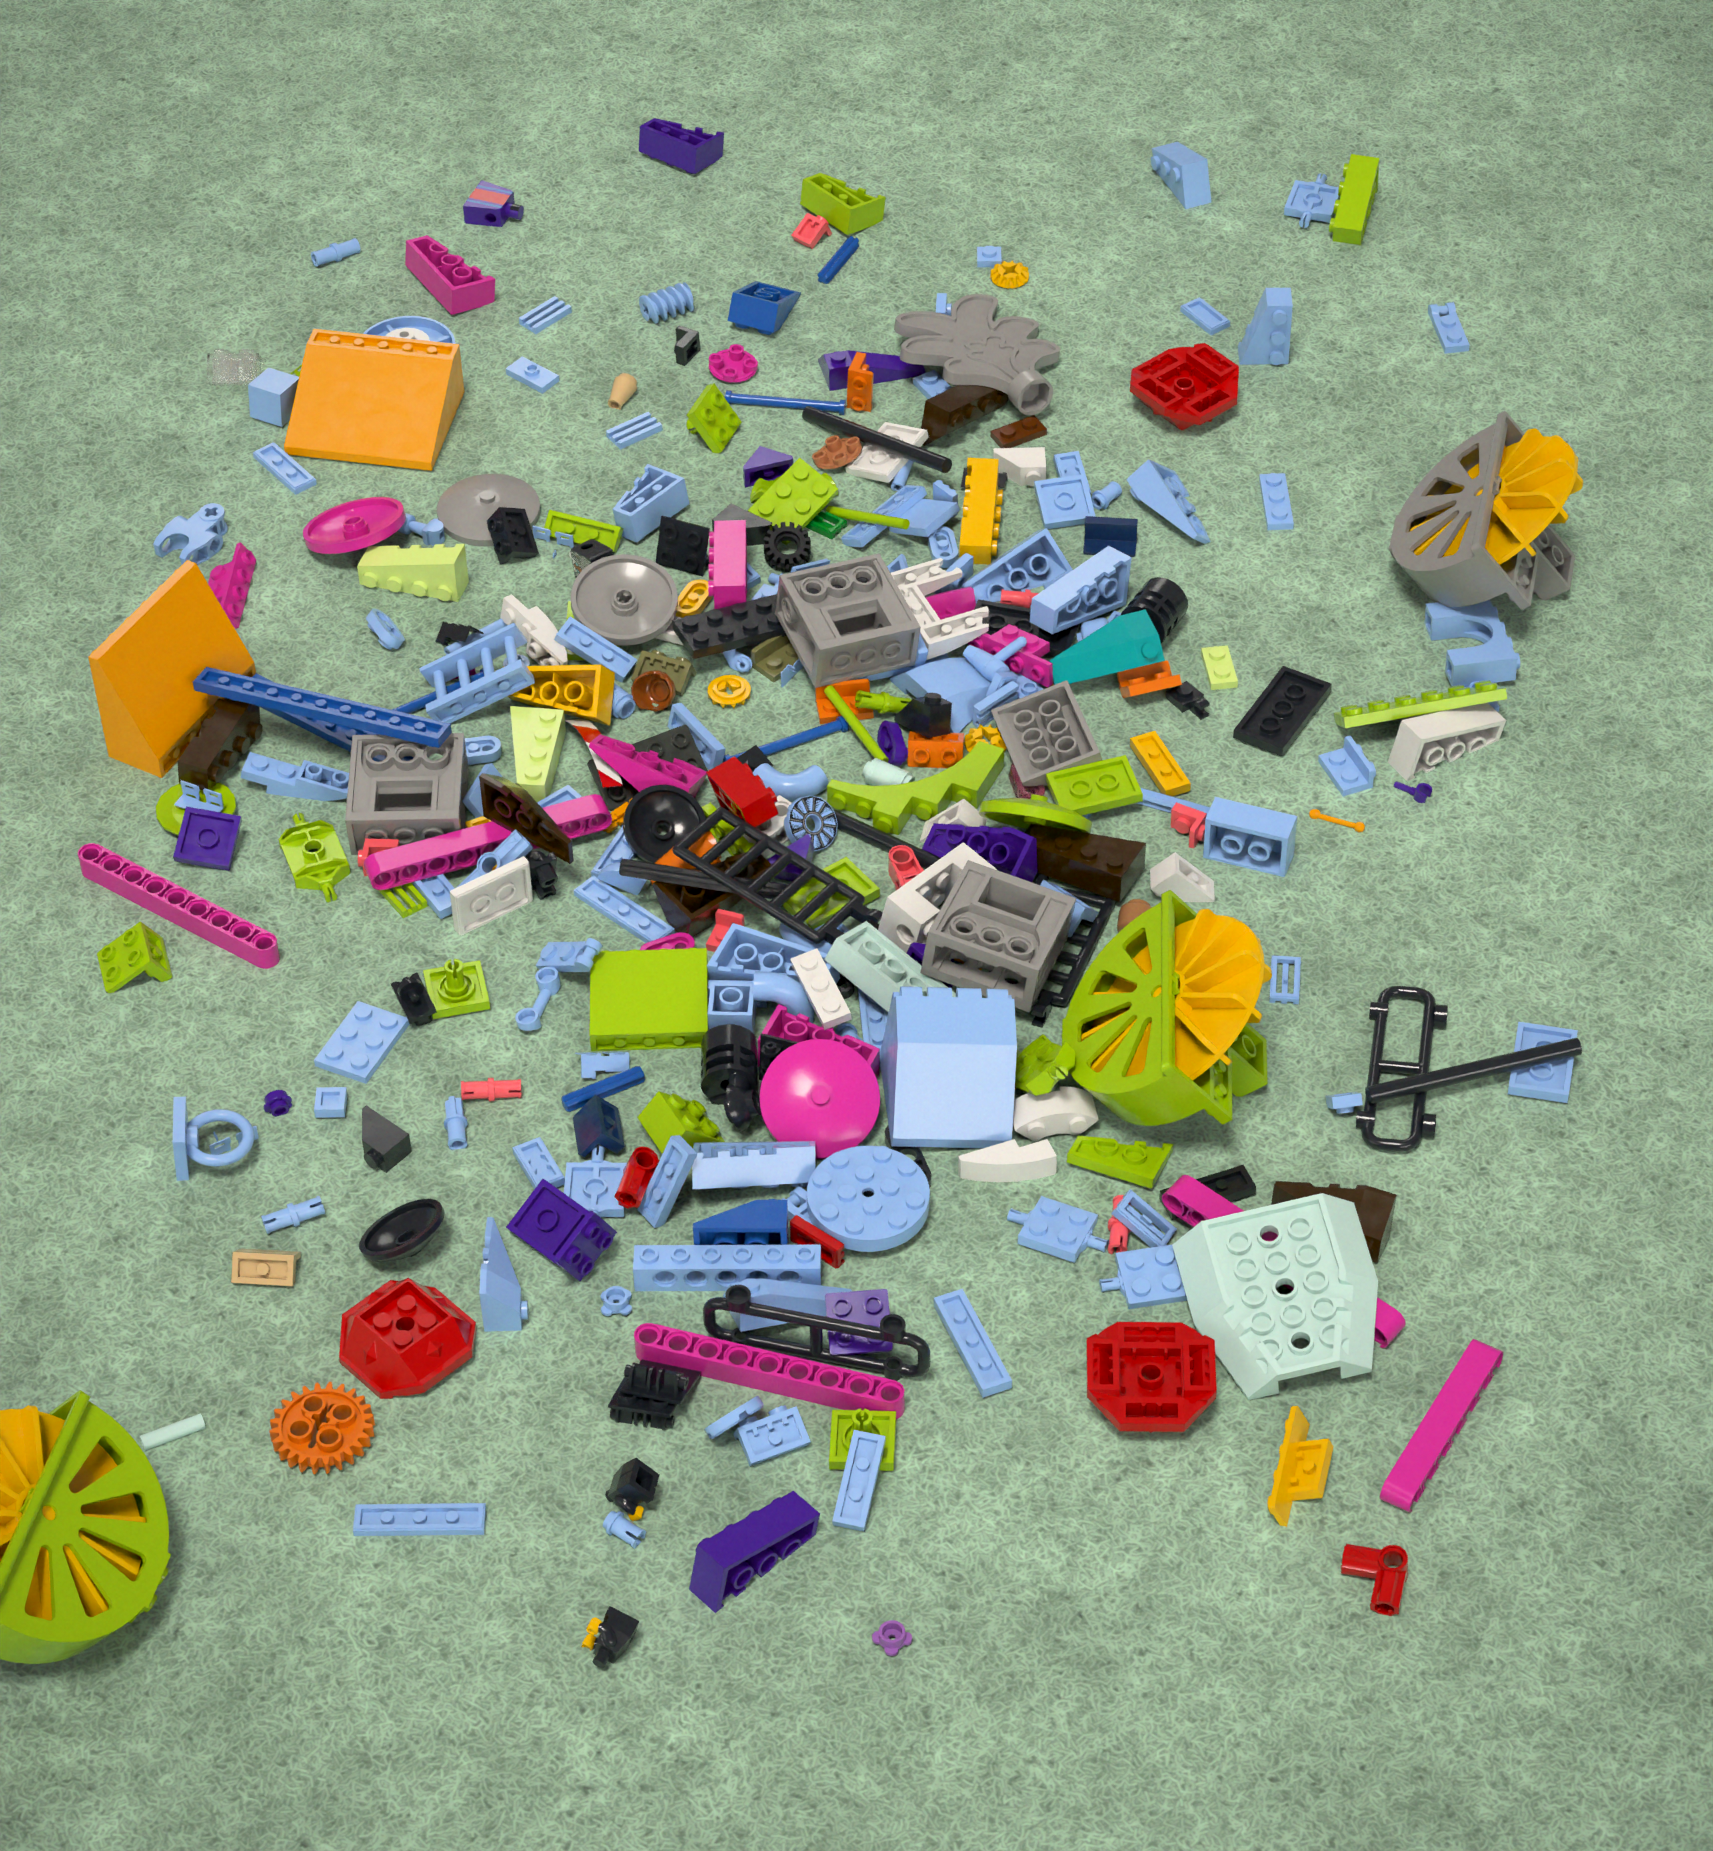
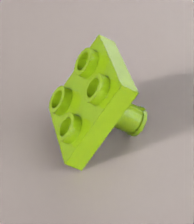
[686,383,742,454]
[423,959,490,1019]
[829,1408,896,1471]

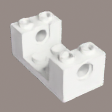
[878,842,997,953]

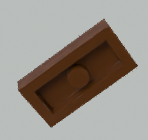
[990,415,1047,448]

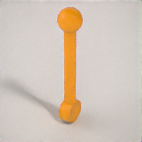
[1309,809,1365,832]

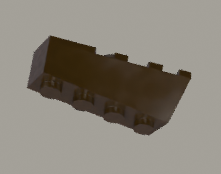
[921,385,1009,446]

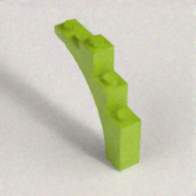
[827,741,1004,835]

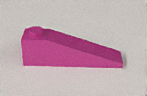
[589,734,707,798]

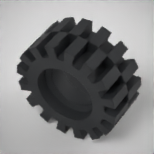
[764,522,811,572]

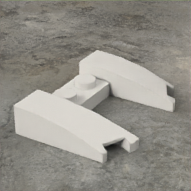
[891,558,989,660]

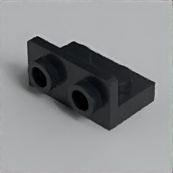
[487,507,539,564]

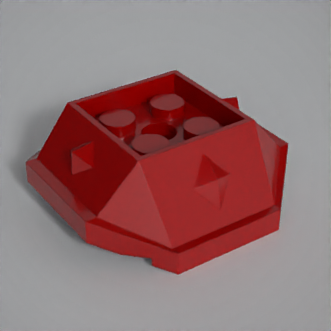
[1130,343,1239,430]
[339,1278,477,1399]
[1086,1322,1217,1433]

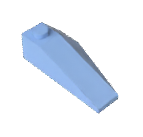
[479,1217,528,1332]
[723,1278,852,1332]

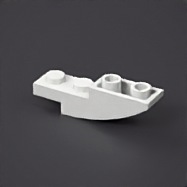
[500,594,568,666]

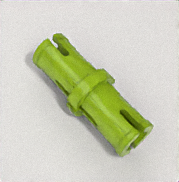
[855,690,911,714]

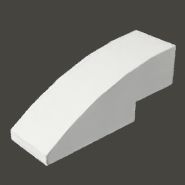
[958,1139,1057,1182]

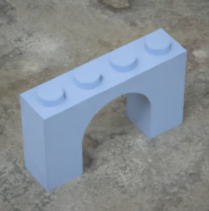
[1424,599,1520,686]

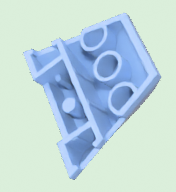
[890,658,991,733]

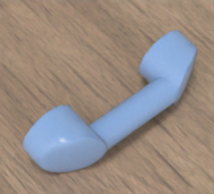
[515,967,560,1031]

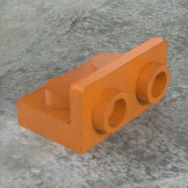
[847,352,874,412]
[1117,660,1182,698]
[815,679,874,724]
[907,731,964,768]

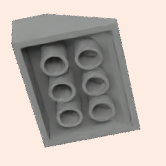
[991,680,1102,786]

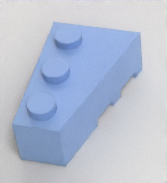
[1151,142,1211,209]
[1238,288,1293,365]
[612,464,689,542]

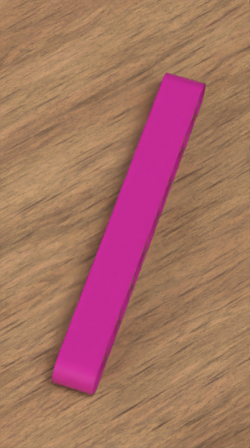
[364,794,612,890]
[78,843,280,969]
[1162,1175,1406,1348]
[634,1323,905,1419]

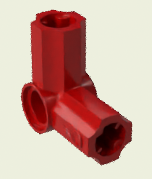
[614,1147,687,1209]
[1341,1544,1408,1616]

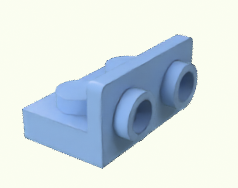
[1318,735,1376,797]
[733,1405,811,1466]

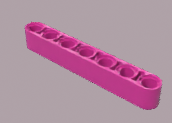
[1380,1339,1504,1513]

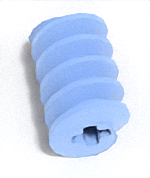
[639,282,694,324]

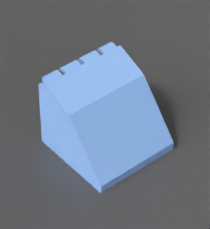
[880,986,1017,1148]

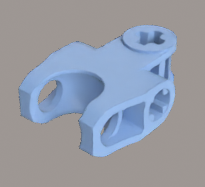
[153,503,228,565]

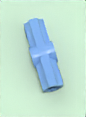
[456,829,533,888]

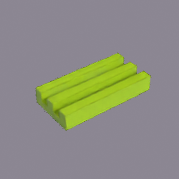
[378,883,428,919]

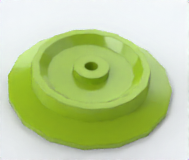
[156,783,236,835]

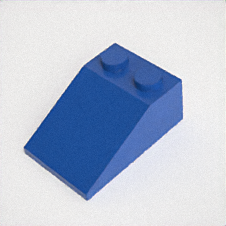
[728,281,801,335]
[693,1199,789,1245]

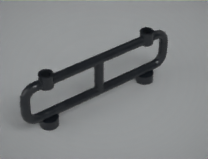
[1356,986,1448,1152]
[703,1285,931,1381]

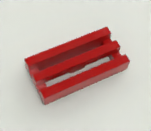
[789,1215,845,1269]

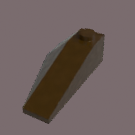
[479,773,574,864]
[653,853,772,937]
[1271,1181,1397,1263]

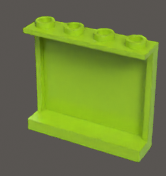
[589,948,708,1051]

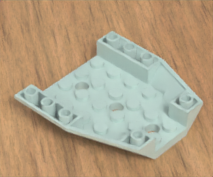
[1172,1193,1378,1400]

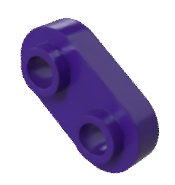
[877,720,908,767]

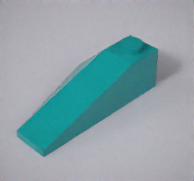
[1049,610,1165,685]

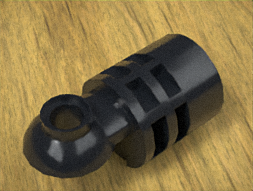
[1121,577,1188,644]
[701,1024,761,1132]

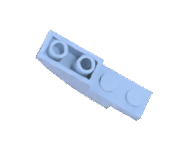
[241,752,349,801]

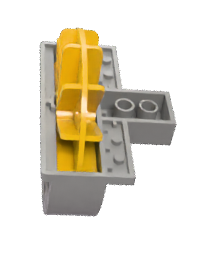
[1389,411,1583,610]

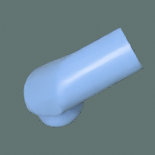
[723,649,752,672]

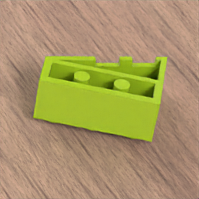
[800,173,886,235]

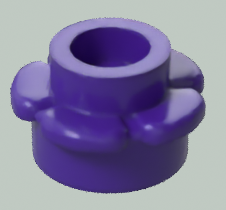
[263,1090,292,1117]

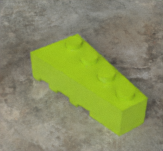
[1329,154,1379,245]

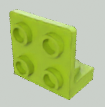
[97,921,172,993]

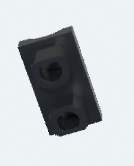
[525,850,558,900]
[391,972,437,1026]

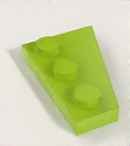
[1067,1136,1173,1189]

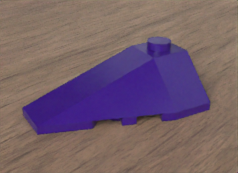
[818,350,926,391]
[922,823,1037,882]

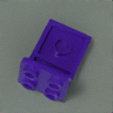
[506,1179,617,1281]

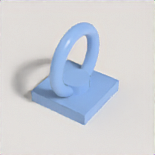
[172,1096,255,1181]

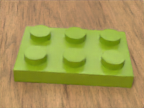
[748,458,838,545]
[1046,755,1143,816]
[783,857,880,929]

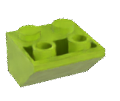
[637,1091,725,1154]

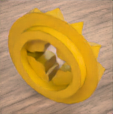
[990,260,1029,288]
[708,675,751,708]
[965,724,1007,752]

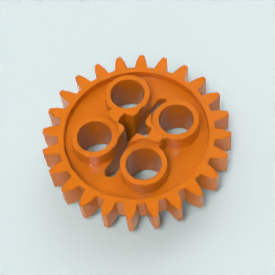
[269,1382,375,1474]

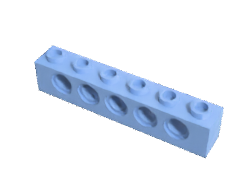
[633,1245,822,1291]

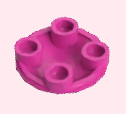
[709,344,758,382]

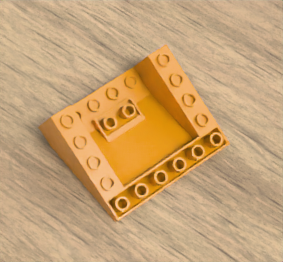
[284,329,464,471]
[88,560,256,778]

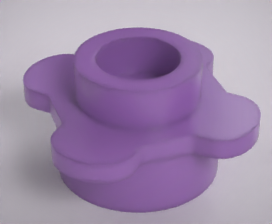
[872,1620,912,1656]

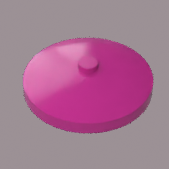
[303,497,406,554]
[759,1039,880,1159]

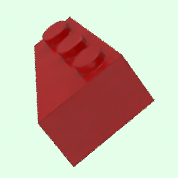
[706,756,779,827]

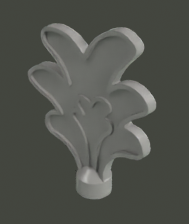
[894,294,1060,415]

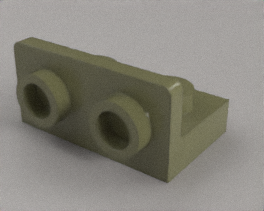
[751,635,799,683]
[631,650,697,696]

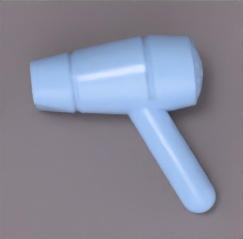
[963,636,1027,682]

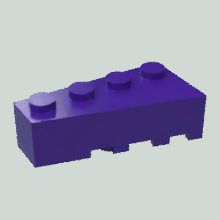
[689,1491,820,1613]

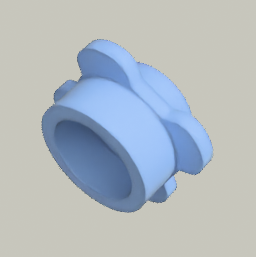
[601,1286,632,1316]

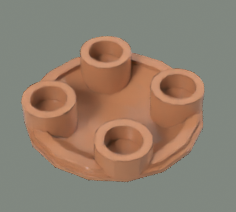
[812,435,862,469]

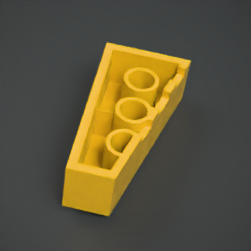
[959,458,1003,565]
[507,665,615,726]

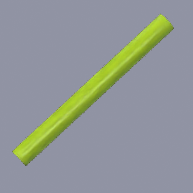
[826,506,910,530]
[824,685,889,763]

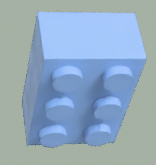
[1203,797,1297,877]

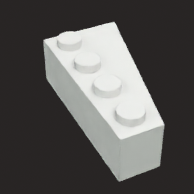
[1388,703,1506,782]

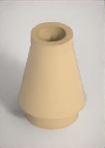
[608,373,637,410]

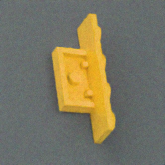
[1267,1406,1334,1527]

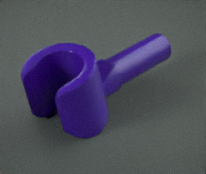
[1394,781,1432,803]

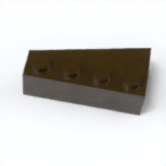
[177,698,263,791]
[1025,824,1146,902]

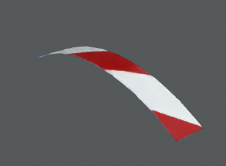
[565,718,623,788]

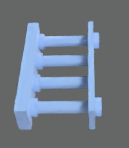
[419,623,535,723]

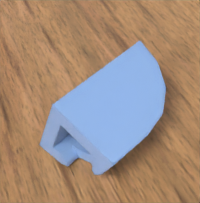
[596,862,646,895]

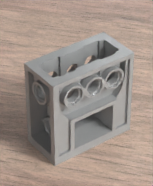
[775,554,921,688]
[345,733,469,855]
[920,860,1076,1013]

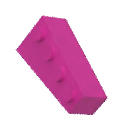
[758,1004,880,1079]

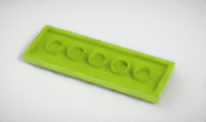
[1334,680,1507,728]

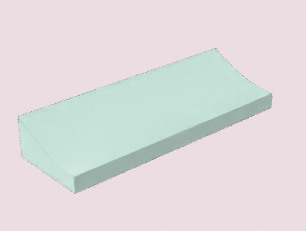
[824,921,956,1013]

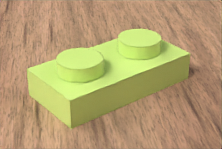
[1201,645,1238,690]

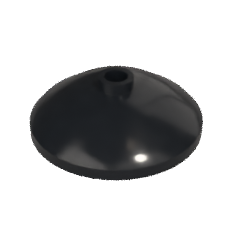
[623,785,706,863]
[359,1199,445,1262]

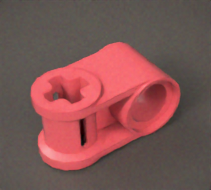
[888,845,924,890]

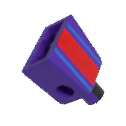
[463,180,524,227]

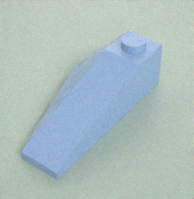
[1126,459,1211,544]
[961,528,1073,603]

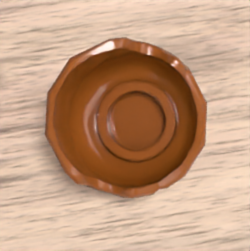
[631,670,676,712]

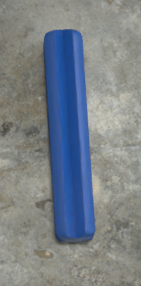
[817,236,859,284]
[561,1066,645,1112]

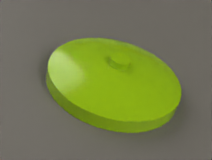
[979,794,1092,833]

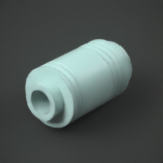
[862,758,915,786]

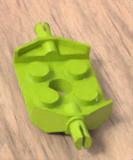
[278,813,351,902]
[1015,1034,1076,1096]

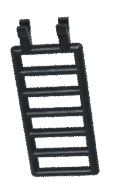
[672,807,883,945]
[989,873,1117,1028]

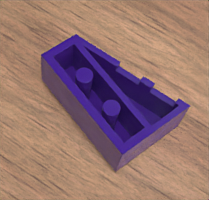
[639,118,724,174]

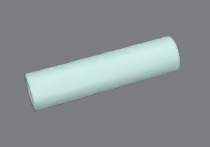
[139,1413,206,1451]

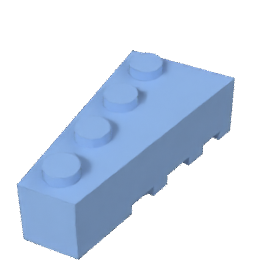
[1029,546,1132,634]
[707,923,840,984]
[692,1141,816,1189]

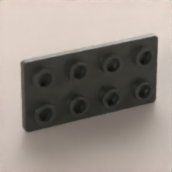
[587,725,708,811]

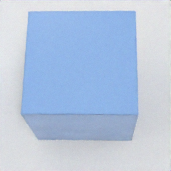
[248,367,299,427]
[708,982,756,1034]

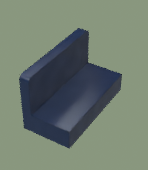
[1083,516,1138,557]
[573,1095,625,1158]

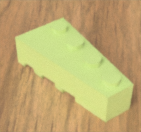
[357,544,469,602]
[510,706,566,802]

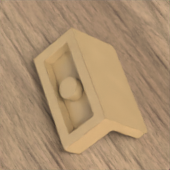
[231,1249,301,1286]

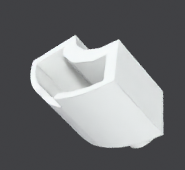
[1013,1086,1099,1141]

